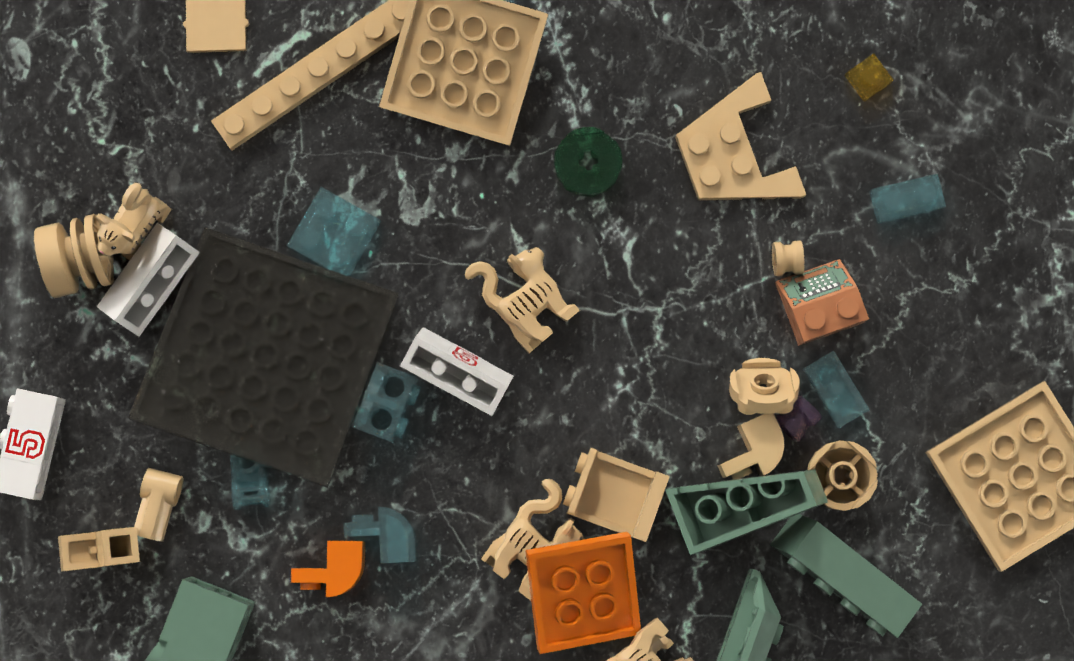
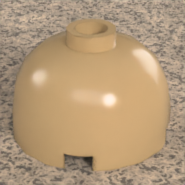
[808,441,878,511]

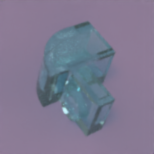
[344,507,417,563]

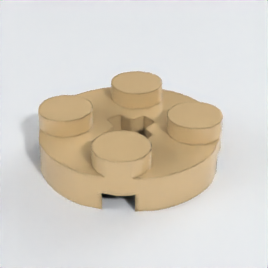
[729,358,800,415]

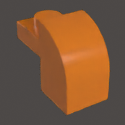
[291,541,365,597]

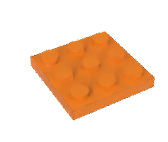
[525,532,641,654]

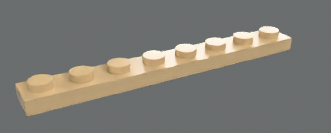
[211,0,410,151]

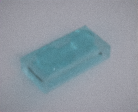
[869,174,946,224]
[803,351,870,428]

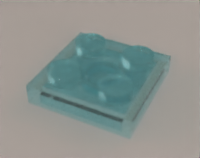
[287,187,381,280]

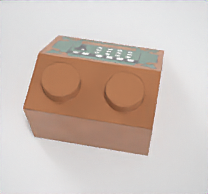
[775,259,869,346]

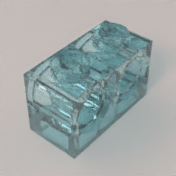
[352,362,421,444]

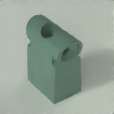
[145,576,255,661]

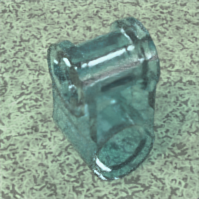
[230,443,271,511]

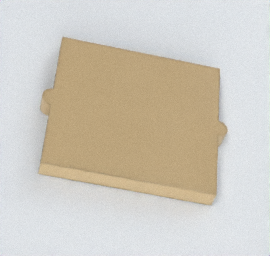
[183,0,249,53]

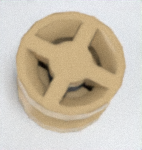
[772,240,804,276]

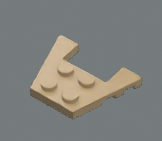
[675,72,806,200]

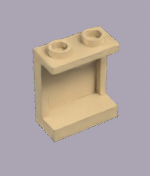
[563,448,670,542]

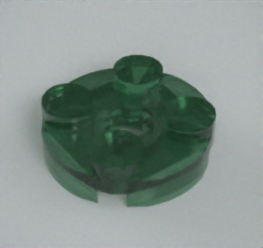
[554,127,622,196]

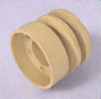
[34,214,114,298]

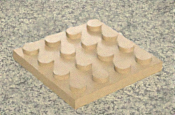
[379,0,548,146]
[925,381,1074,572]

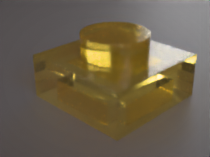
[845,53,894,102]

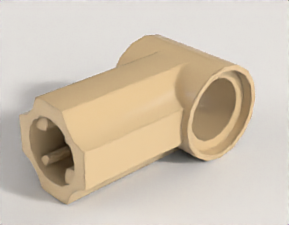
[134,468,183,542]

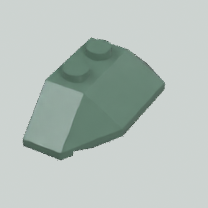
[716,568,783,661]

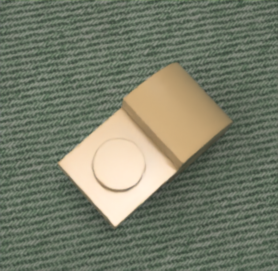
[717,413,784,480]
[58,527,140,572]

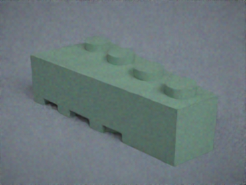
[665,469,828,555]
[770,514,922,638]

